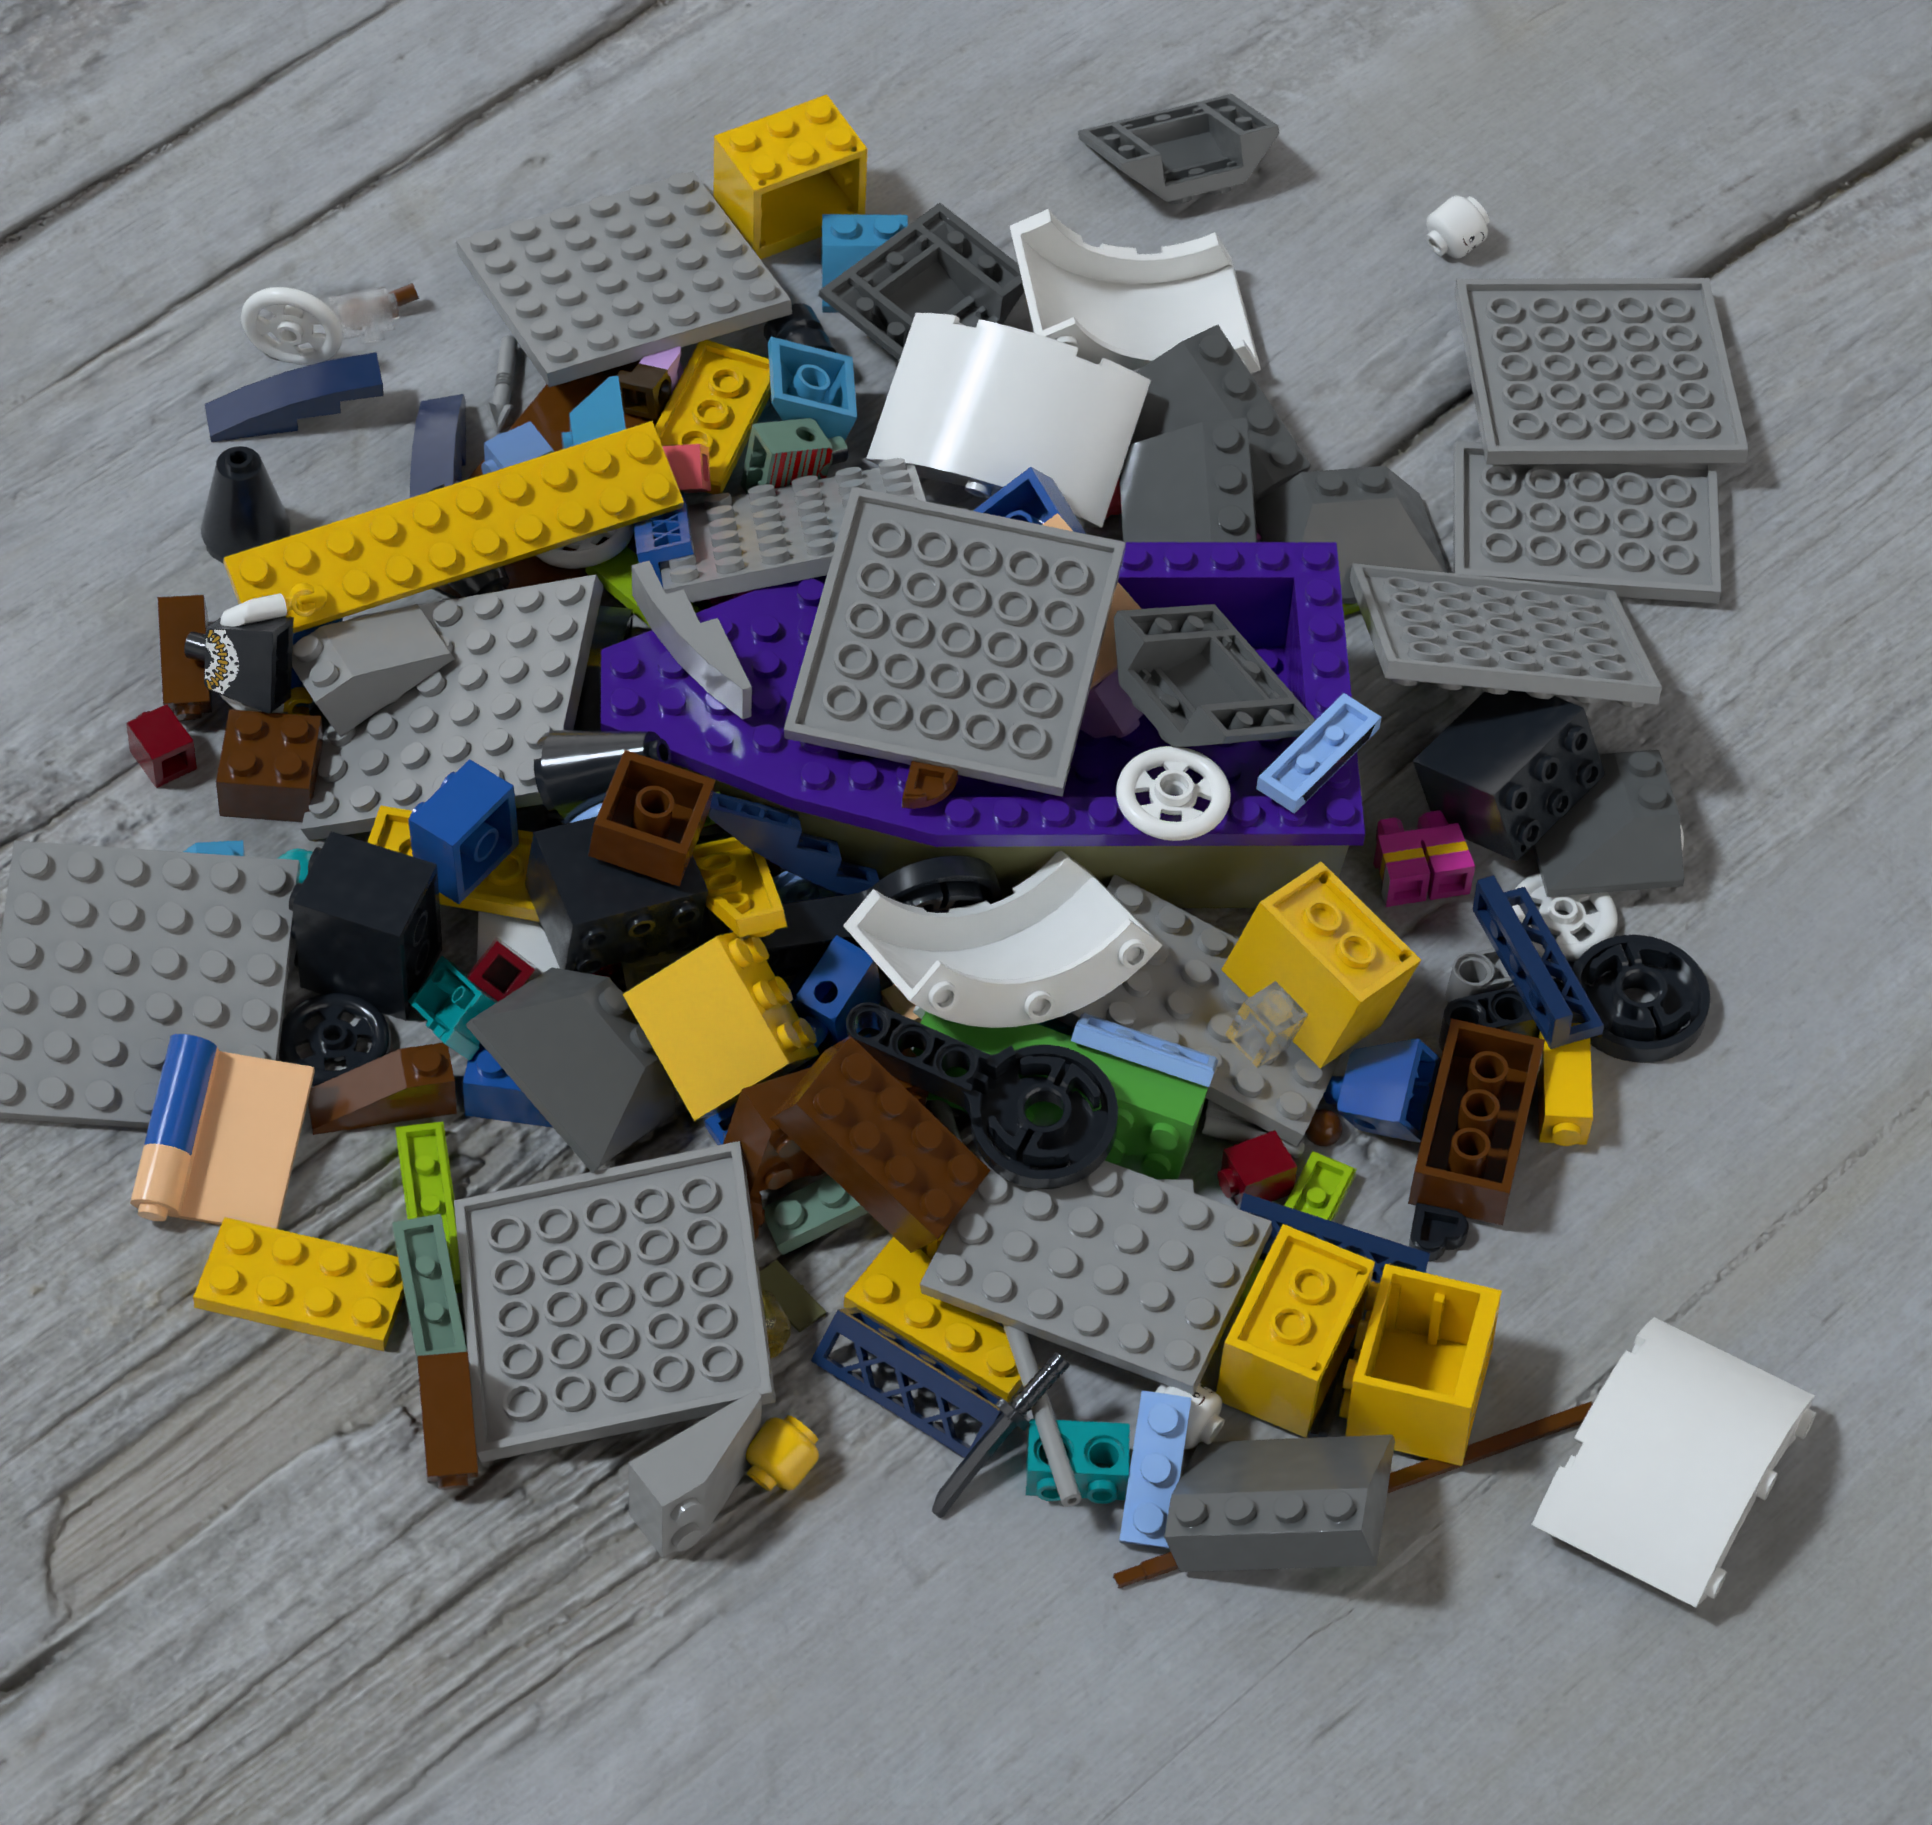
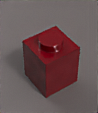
[126,704,197,788]
[468,937,535,1002]
[1217,1130,1297,1206]

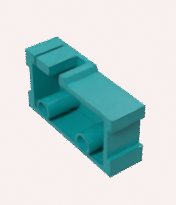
[408,956,498,1061]

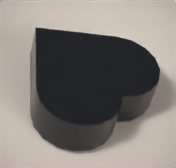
[1409,1203,1469,1262]

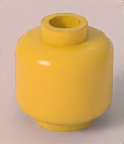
[746,1415,819,1492]

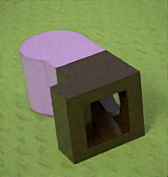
[617,346,683,420]

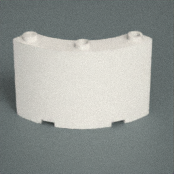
[1010,209,1261,373]
[866,313,1151,528]
[843,851,1163,1028]
[1532,1317,1816,1607]

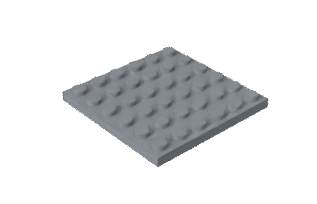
[456,171,792,387]
[1455,278,1749,465]
[660,458,926,602]
[784,486,1126,797]
[1350,563,1662,708]
[301,574,603,841]
[0,840,301,1129]
[454,1141,776,1462]

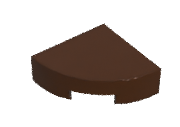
[902,761,958,809]

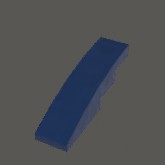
[205,352,384,442]
[410,394,466,498]
[708,792,879,895]

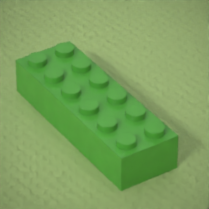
[913,1011,1209,1180]

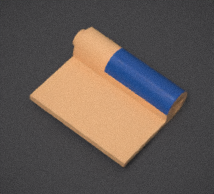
[130,1034,315,1229]

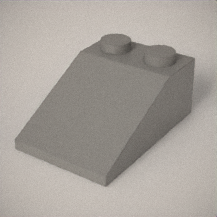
[292,604,454,737]
[628,1389,762,1558]

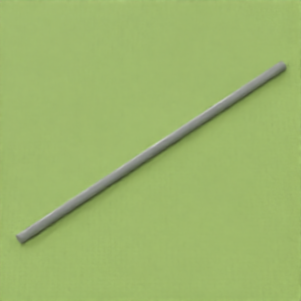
[888,977,1082,1507]

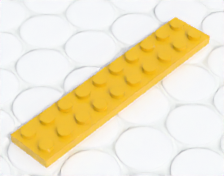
[223,421,684,633]

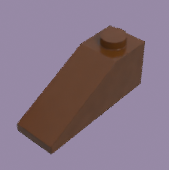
[308,1043,457,1135]

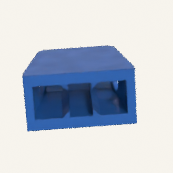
[795,935,882,1049]
[1323,1039,1441,1142]

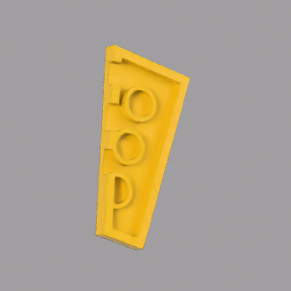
[693,837,787,937]
[844,1236,1036,1402]

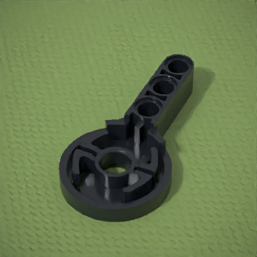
[726,856,1002,969]
[1439,935,1710,1063]
[846,1002,1118,1189]

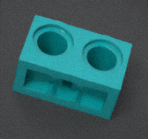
[1026,1419,1130,1504]

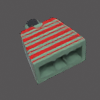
[740,418,848,494]

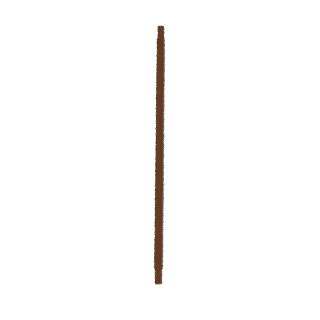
[1113,1401,1594,1589]

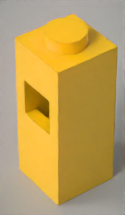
[1537,1023,1593,1146]

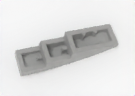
[632,561,752,719]

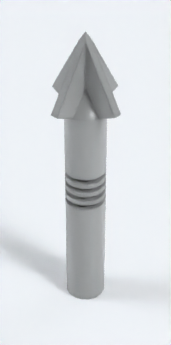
[486,336,518,434]

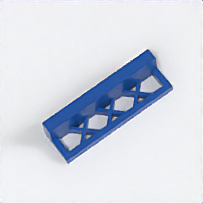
[634,491,694,587]

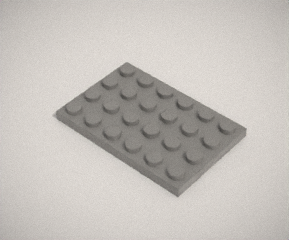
[1453,441,1722,604]
[1055,875,1343,1146]
[920,1140,1272,1395]

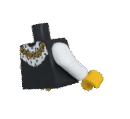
[184,583,316,715]

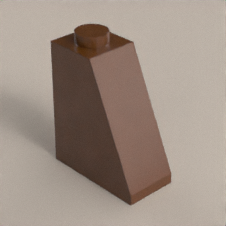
[158,595,212,720]
[417,1351,478,1490]

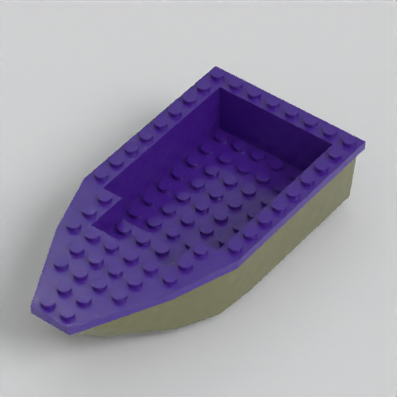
[601,542,1365,908]

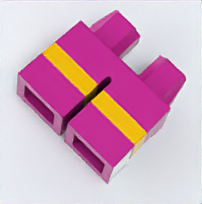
[1373,810,1475,907]

